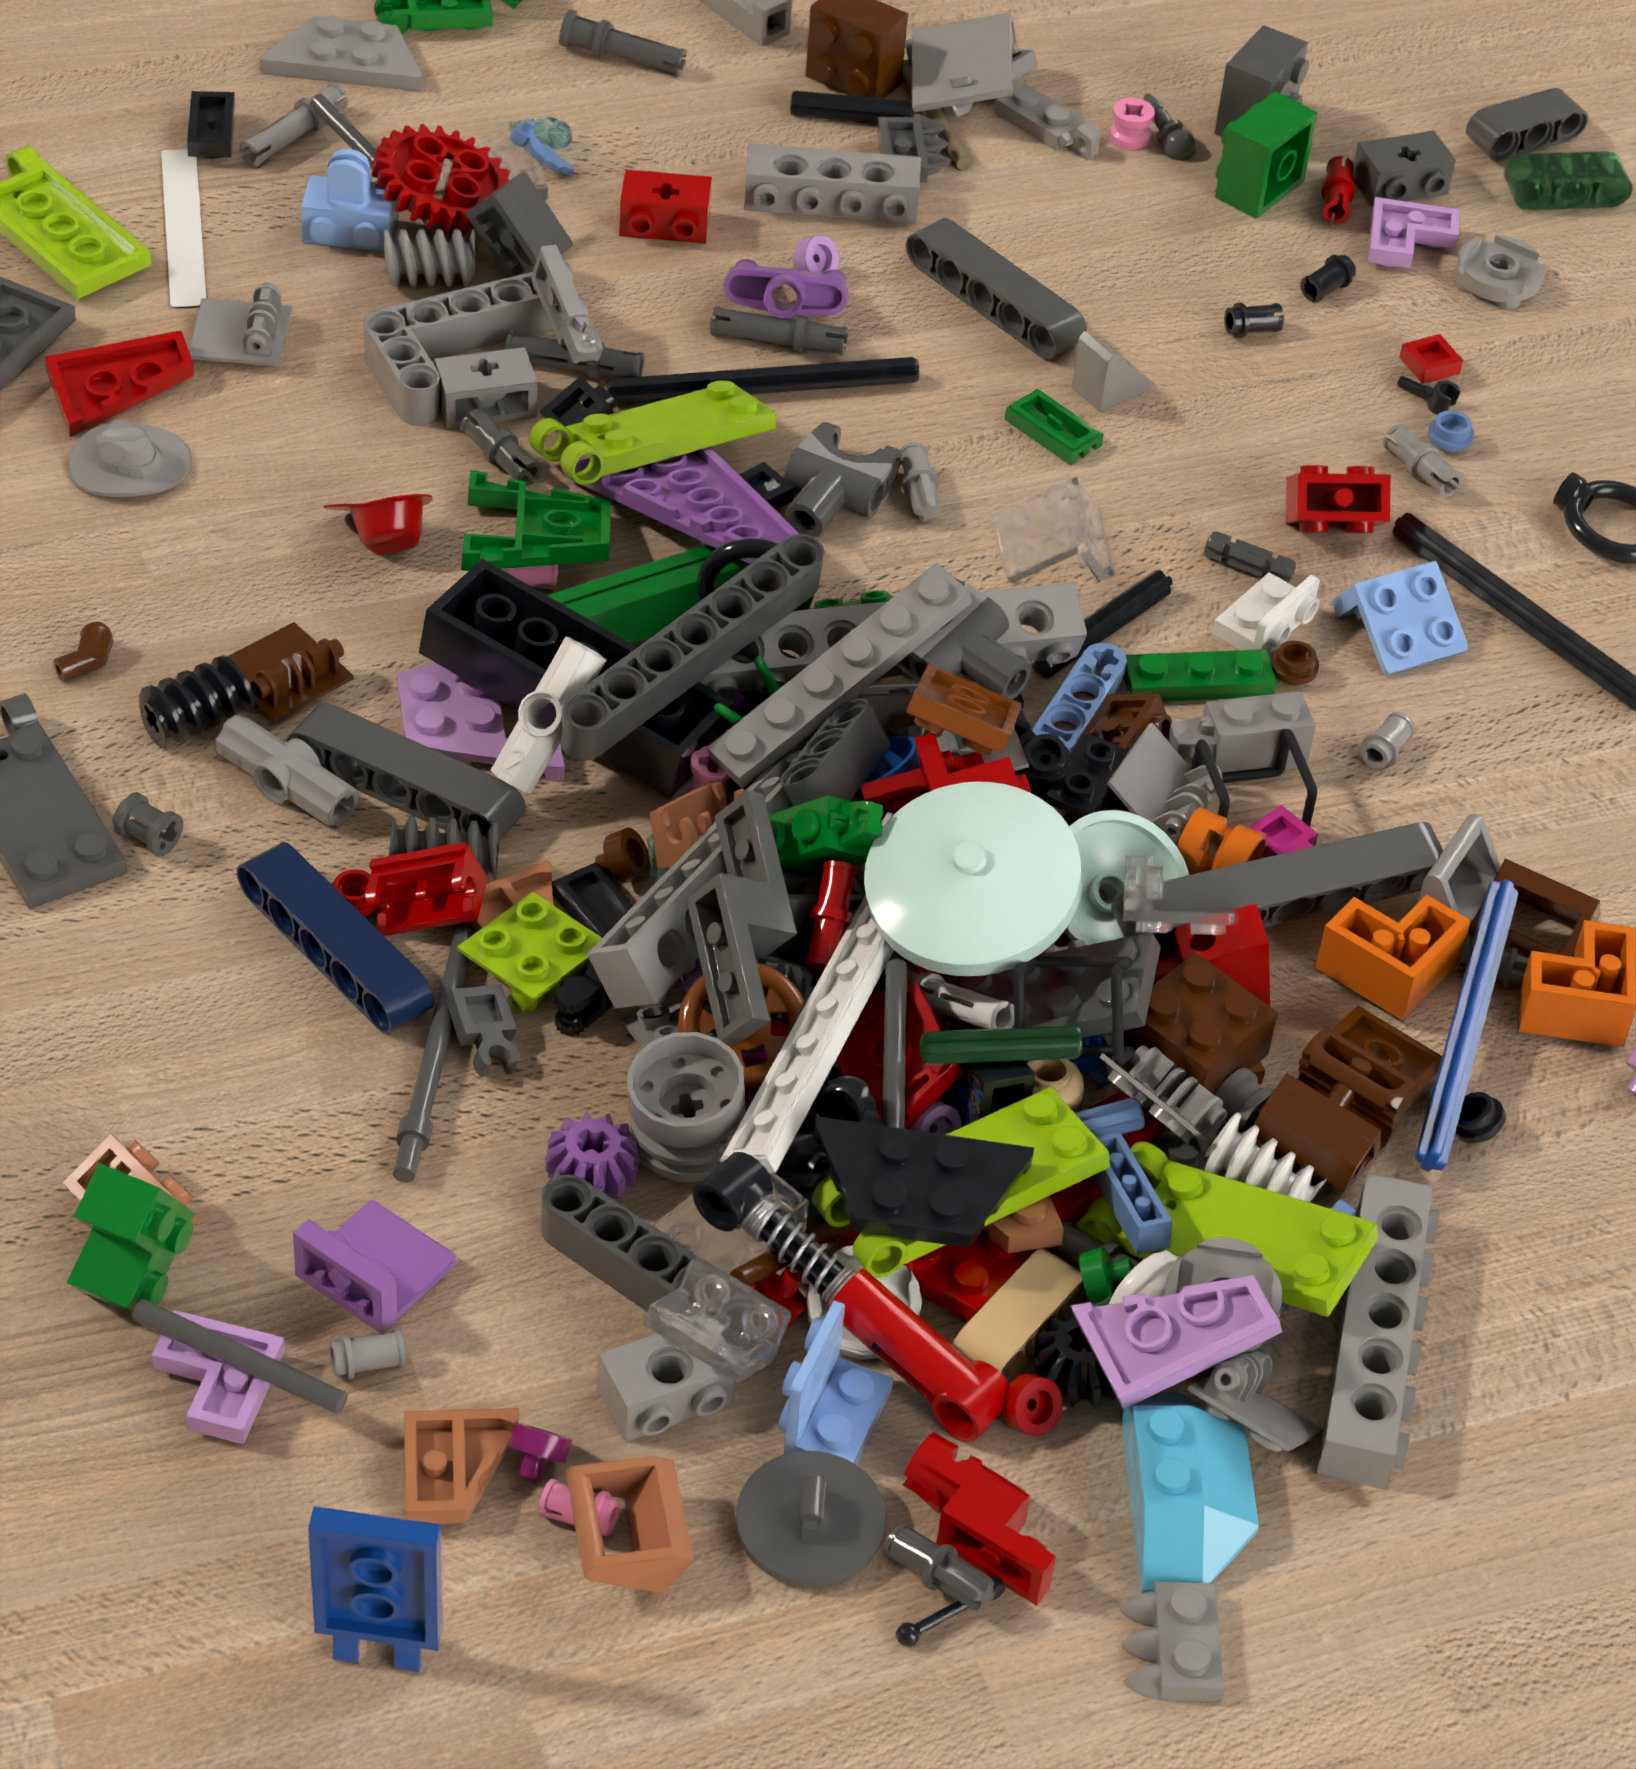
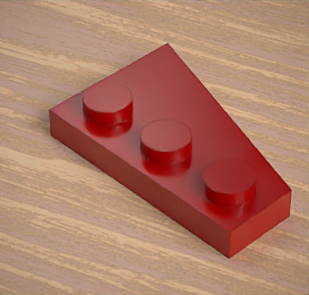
[45,330,194,437]

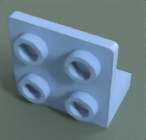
[1331,561,1468,675]
[779,1301,893,1465]

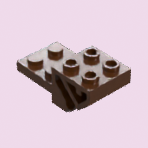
[1254,1005,1442,1193]

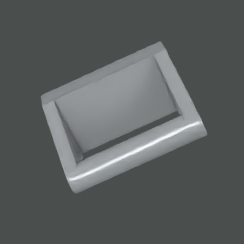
[1418,814,1501,937]

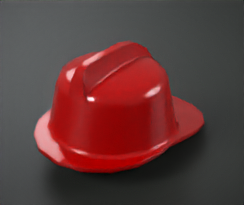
[324,494,433,555]

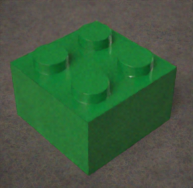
[1215,91,1317,219]

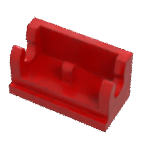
[365,842,488,936]

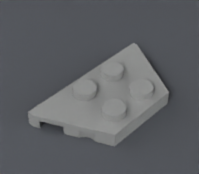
[260,16,422,92]

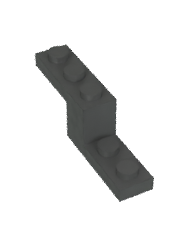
[686,790,797,1046]

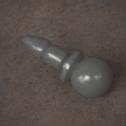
[1144,93,1196,160]

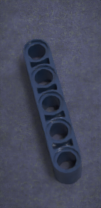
[236,842,435,1034]

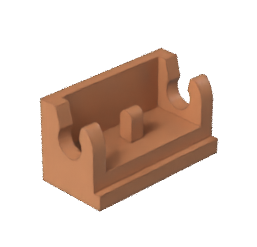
[650,781,745,868]

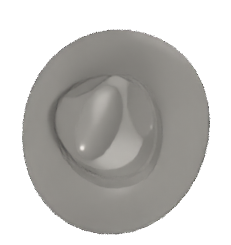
[68,419,192,497]

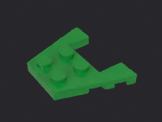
[461,470,611,571]

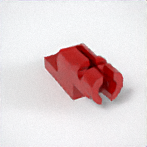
[902,1432,1056,1606]

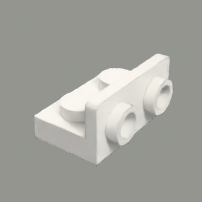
[1212,573,1320,653]

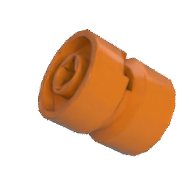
[1177,807,1267,875]

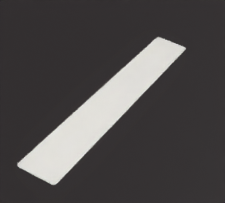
[161,149,206,307]

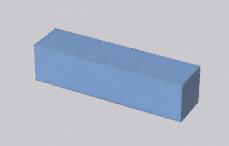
[1092,1132,1172,1255]

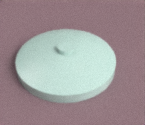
[864,782,1083,976]

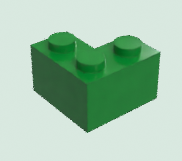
[66,1163,195,1314]

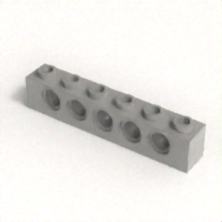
[1316,1173,1440,1490]

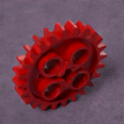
[371,124,510,235]

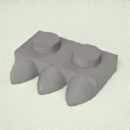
[1120,1581,1224,1702]

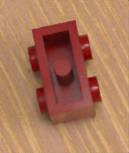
[1286,465,1391,534]

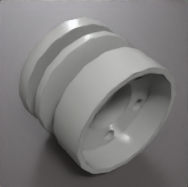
[627,1032,746,1182]

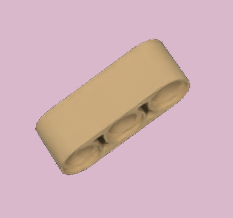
[952,1248,1087,1384]

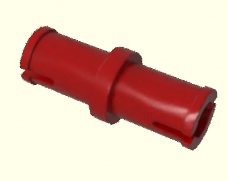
[1321,155,1356,225]
[805,861,857,973]

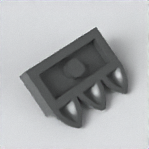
[877,117,951,182]

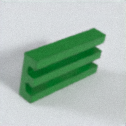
[1004,389,1104,465]

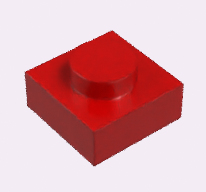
[1399,334,1463,384]

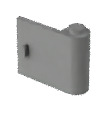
[906,12,1018,113]

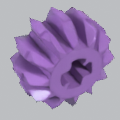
[545,1111,640,1200]

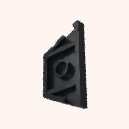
[813,1116,1034,1248]

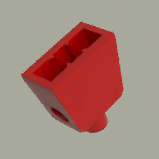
[1153,904,1270,1006]

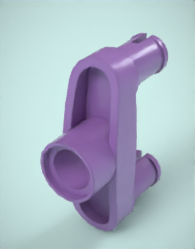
[723,259,849,319]

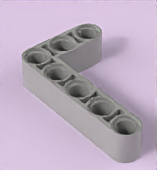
[364,272,574,426]

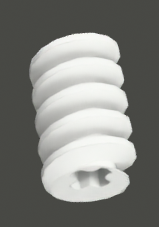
[1204,1112,1327,1203]

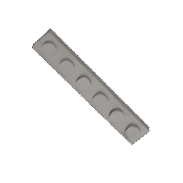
[707,562,972,788]

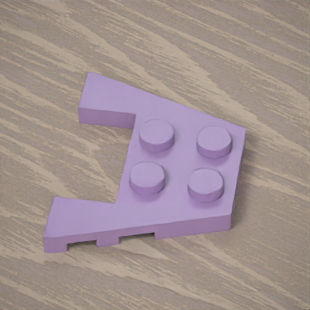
[397,663,564,782]

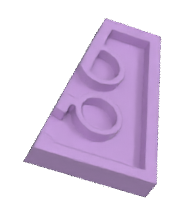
[1071,1275,1282,1410]

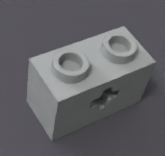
[434,347,538,430]

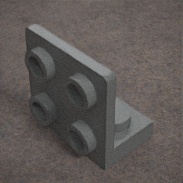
[465,172,573,278]

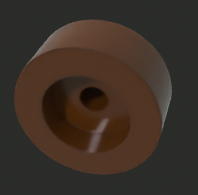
[595,827,650,883]

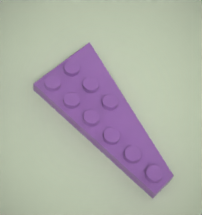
[564,447,799,564]

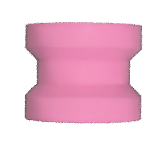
[1109,98,1155,150]

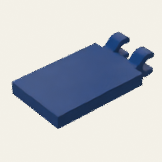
[308,1506,443,1672]

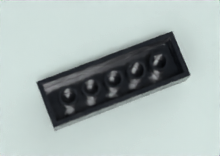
[418,559,733,798]

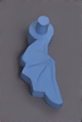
[509,119,575,175]

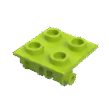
[457,892,602,1014]

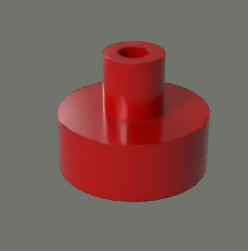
[747,1266,806,1328]
[1002,1374,1063,1436]

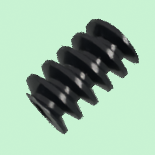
[139,655,256,749]

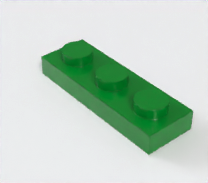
[1124,649,1276,701]

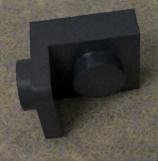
[539,376,618,435]

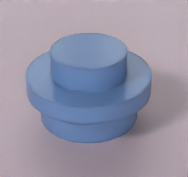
[1428,411,1474,452]

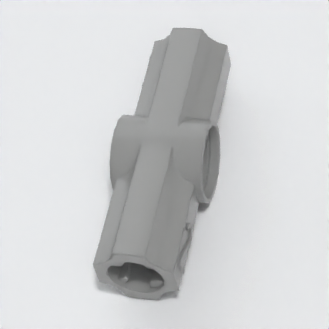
[215,715,359,828]

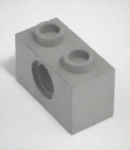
[597,1316,735,1442]

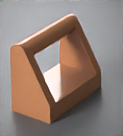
[566,1456,694,1594]

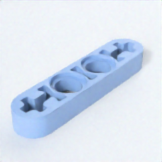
[1032,643,1127,752]

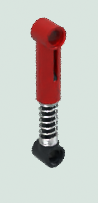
[693,1152,1010,1442]

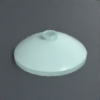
[1064,810,1189,954]

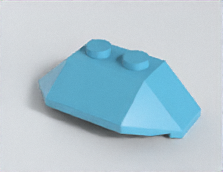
[1119,1392,1259,1594]

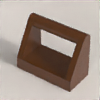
[1469,858,1600,958]

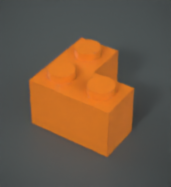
[1315,894,1471,1021]
[1518,920,1636,1047]

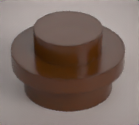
[1271,640,1319,685]

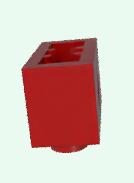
[619,169,712,244]

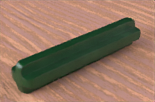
[919,1026,1083,1065]

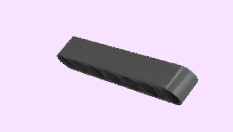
[560,534,825,761]
[1111,822,1444,952]

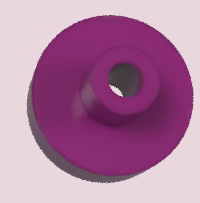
[508,1422,572,1481]

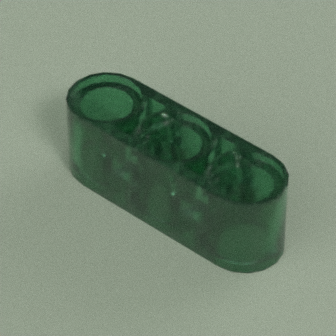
[1504,151,1633,210]

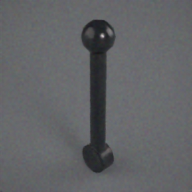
[896,1576,1006,1647]

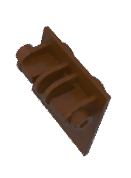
[227,622,354,722]

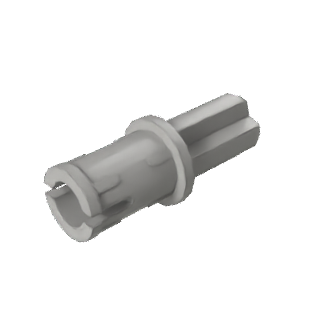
[900,442,941,522]

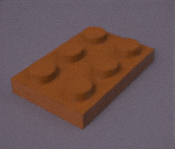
[906,664,1022,755]

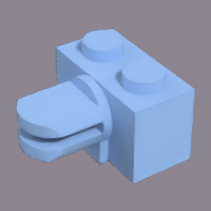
[301,149,399,252]

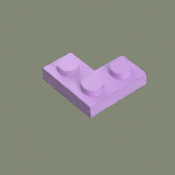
[1367,197,1460,268]
[152,1310,285,1444]

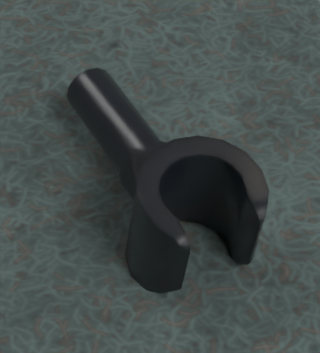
[1397,376,1460,415]

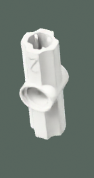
[490,637,607,794]

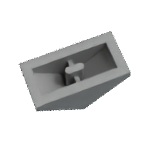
[1072,330,1154,412]

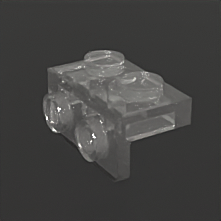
[643,1257,791,1383]

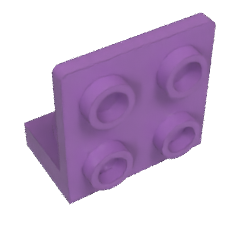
[293,1200,456,1333]

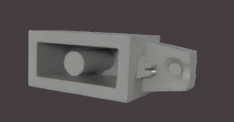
[1168,691,1316,773]

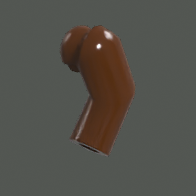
[53,621,113,682]

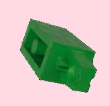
[769,795,883,874]

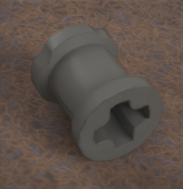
[113,792,183,857]

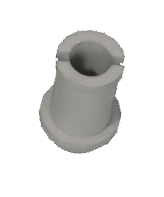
[1361,712,1415,769]
[329,1329,406,1380]

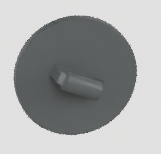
[736,1451,886,1587]

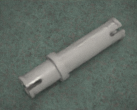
[240,83,348,167]

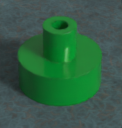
[1079,1247,1134,1307]

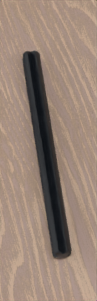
[606,357,920,404]
[1392,513,1636,711]

